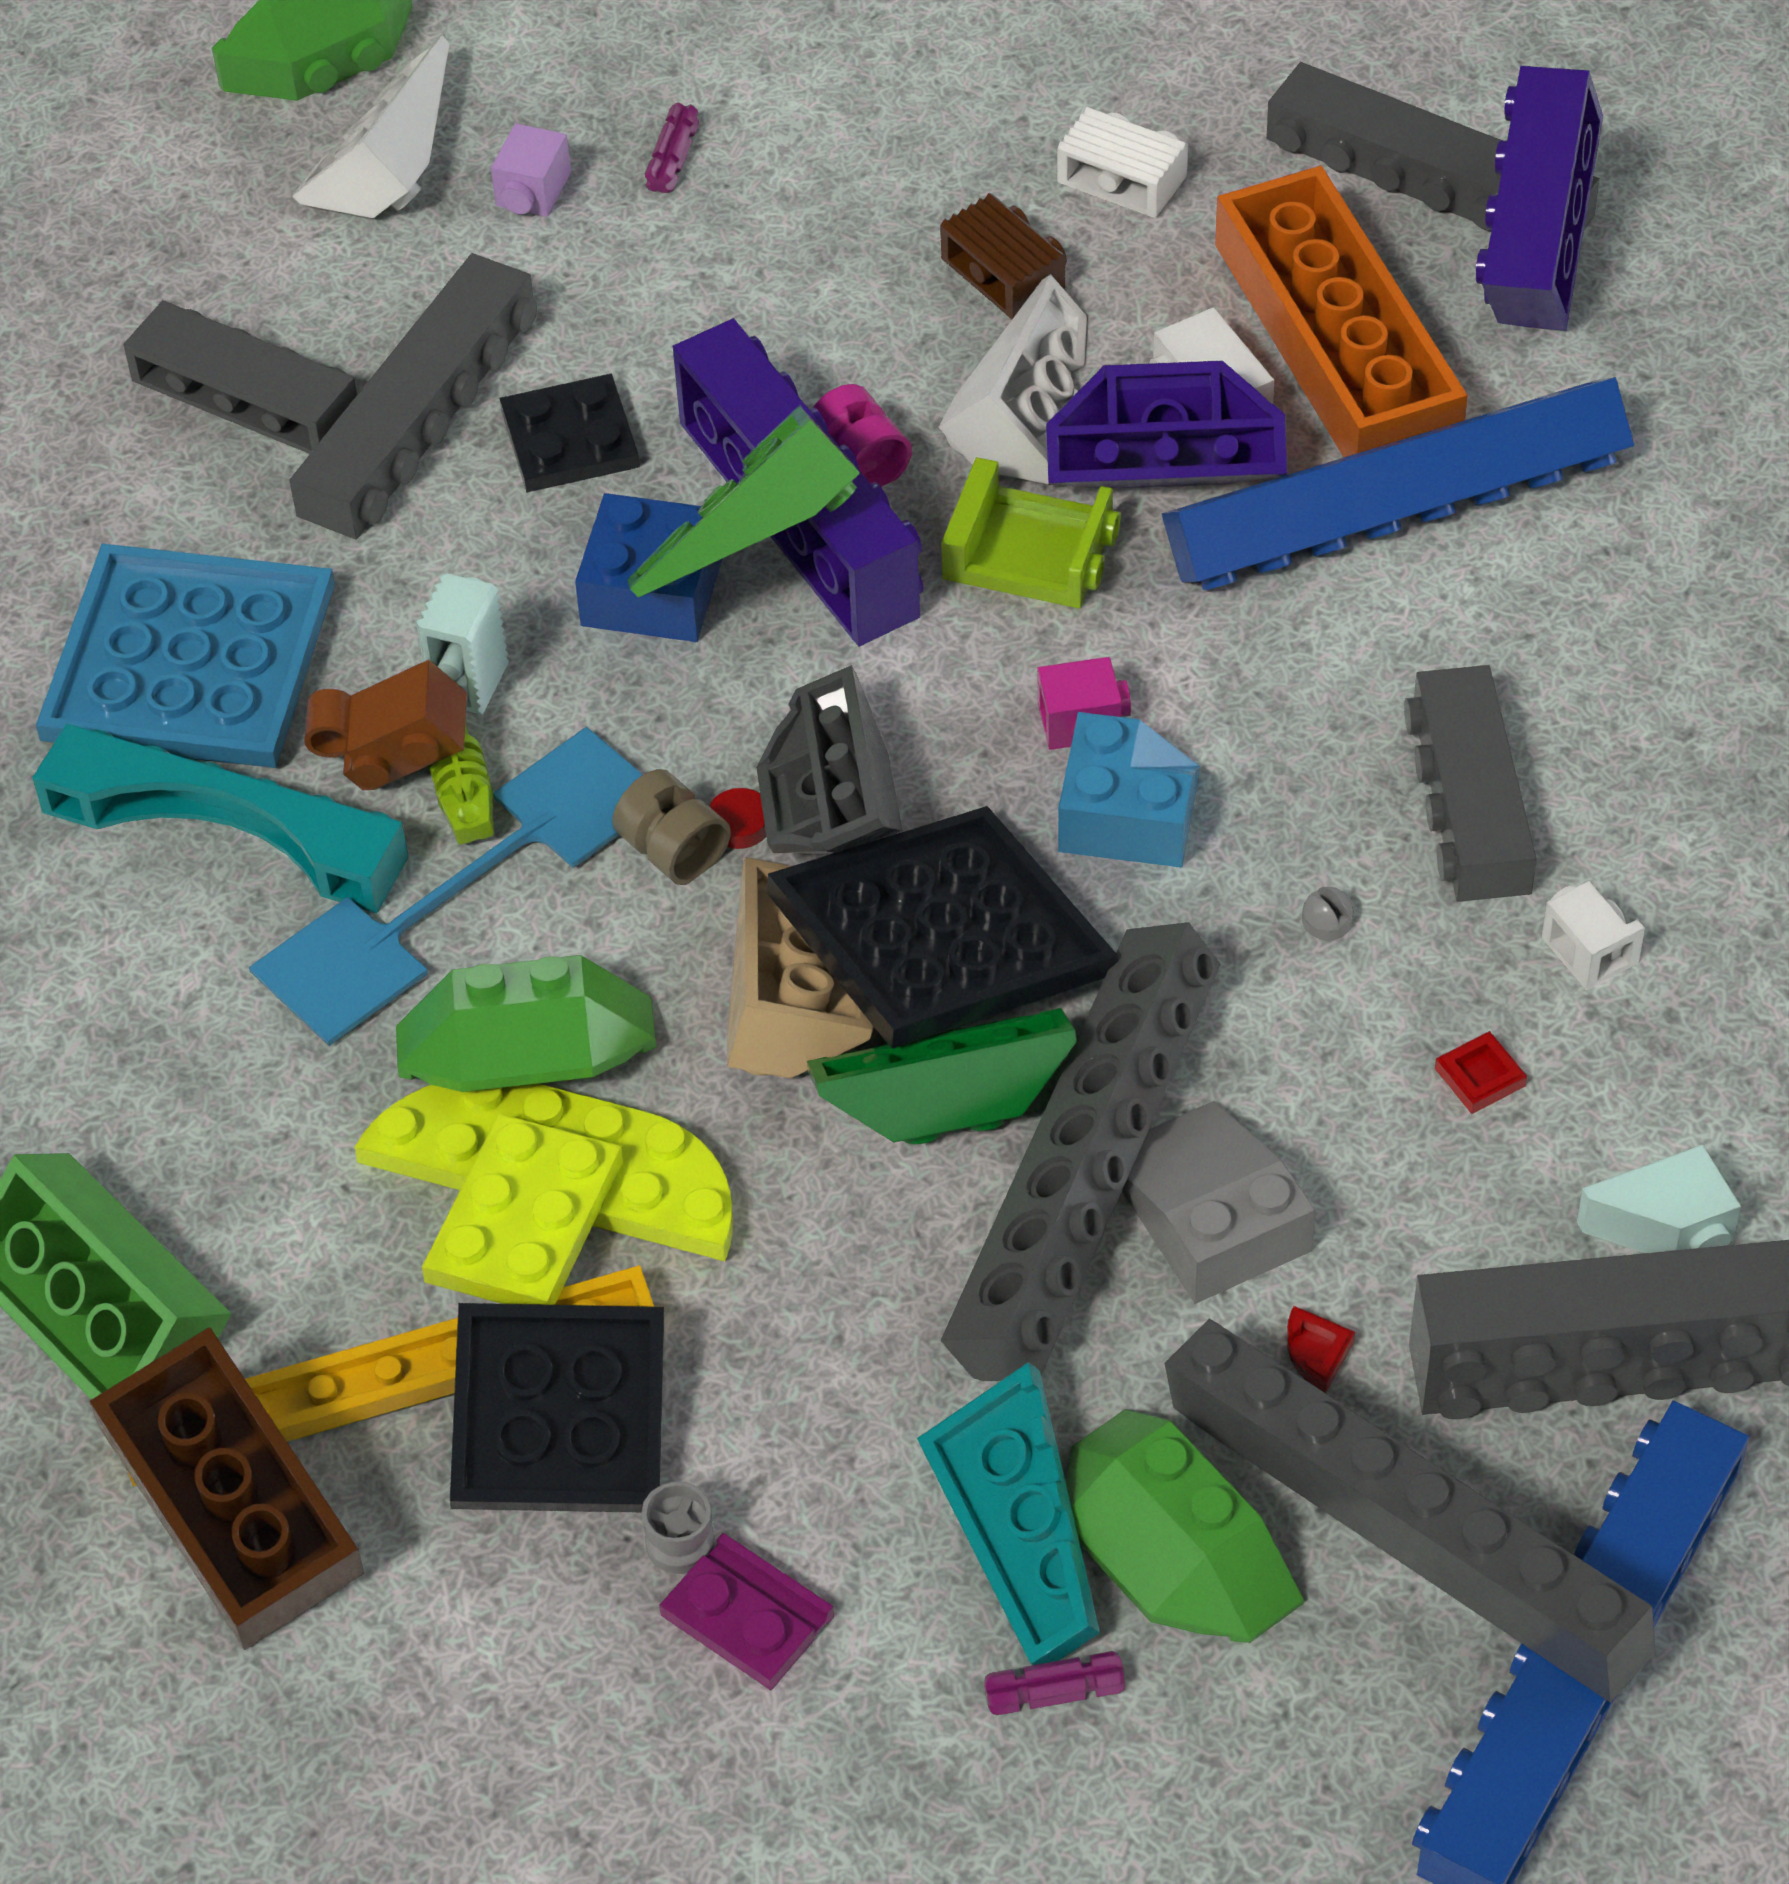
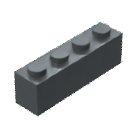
[123,300,357,454]
[1404,665,1537,902]

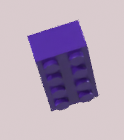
[1476,65,1603,331]

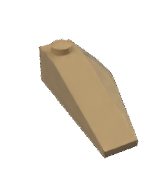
[727,857,873,1079]

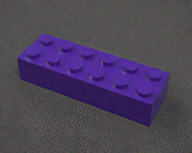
[672,318,924,647]

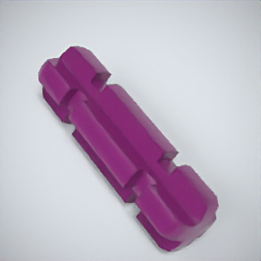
[645,102,699,193]
[984,1651,1125,1715]

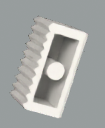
[1057,107,1188,218]

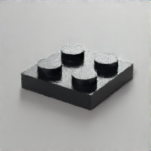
[499,373,640,493]

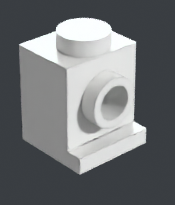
[1542,881,1645,990]

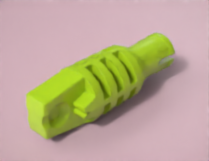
[429,721,494,845]

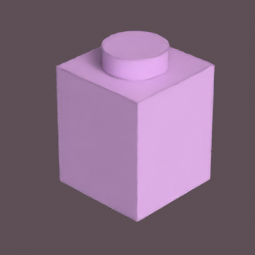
[491,123,571,217]

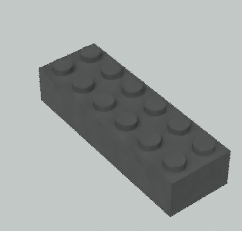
[1409,1240,1789,1419]

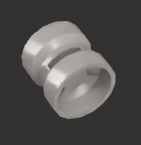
[641,1481,715,1574]

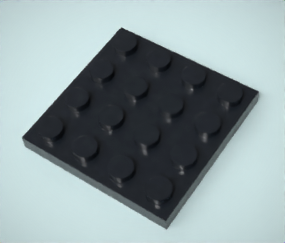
[767,806,1118,1049]

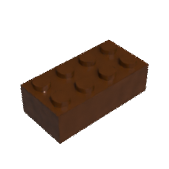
[89,1327,364,1650]

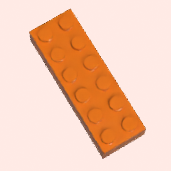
[1215,165,1468,457]

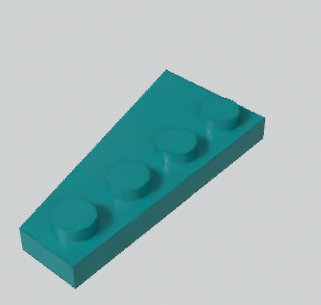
[917,1362,1100,1665]

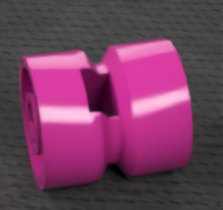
[813,384,912,487]

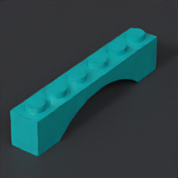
[32,723,409,913]

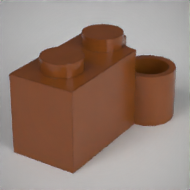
[304,659,467,791]

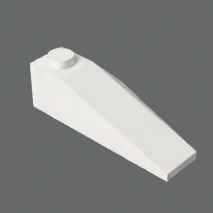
[938,274,1087,486]

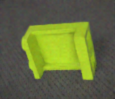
[941,457,1121,609]

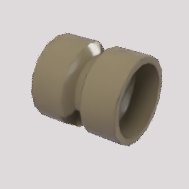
[612,769,731,885]

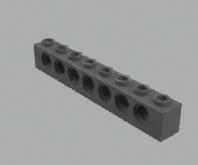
[940,922,1221,1381]

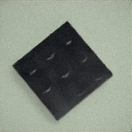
[450,1303,664,1513]

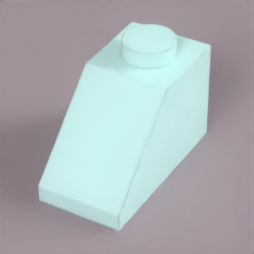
[1577,1145,1741,1253]

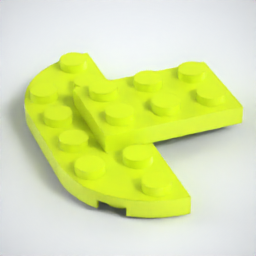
[354,1084,733,1305]

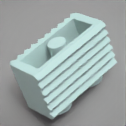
[416,573,509,715]

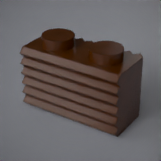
[940,193,1067,319]

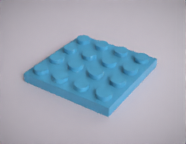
[36,543,335,768]

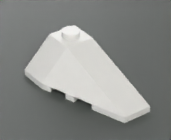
[292,35,450,218]

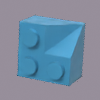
[1058,712,1200,868]

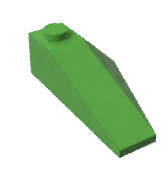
[627,405,860,598]

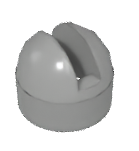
[1302,887,1354,940]

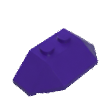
[1046,360,1287,489]

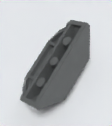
[756,665,903,854]

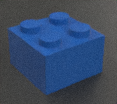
[575,493,722,642]

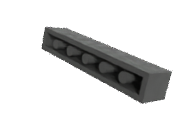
[1266,61,1600,231]
[289,253,537,540]

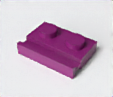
[659,1533,834,1691]

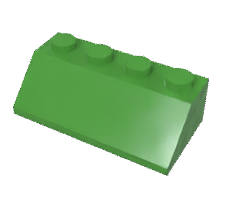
[0,1153,232,1399]

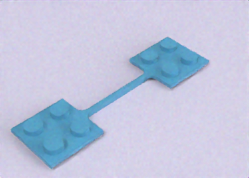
[249,727,643,1046]

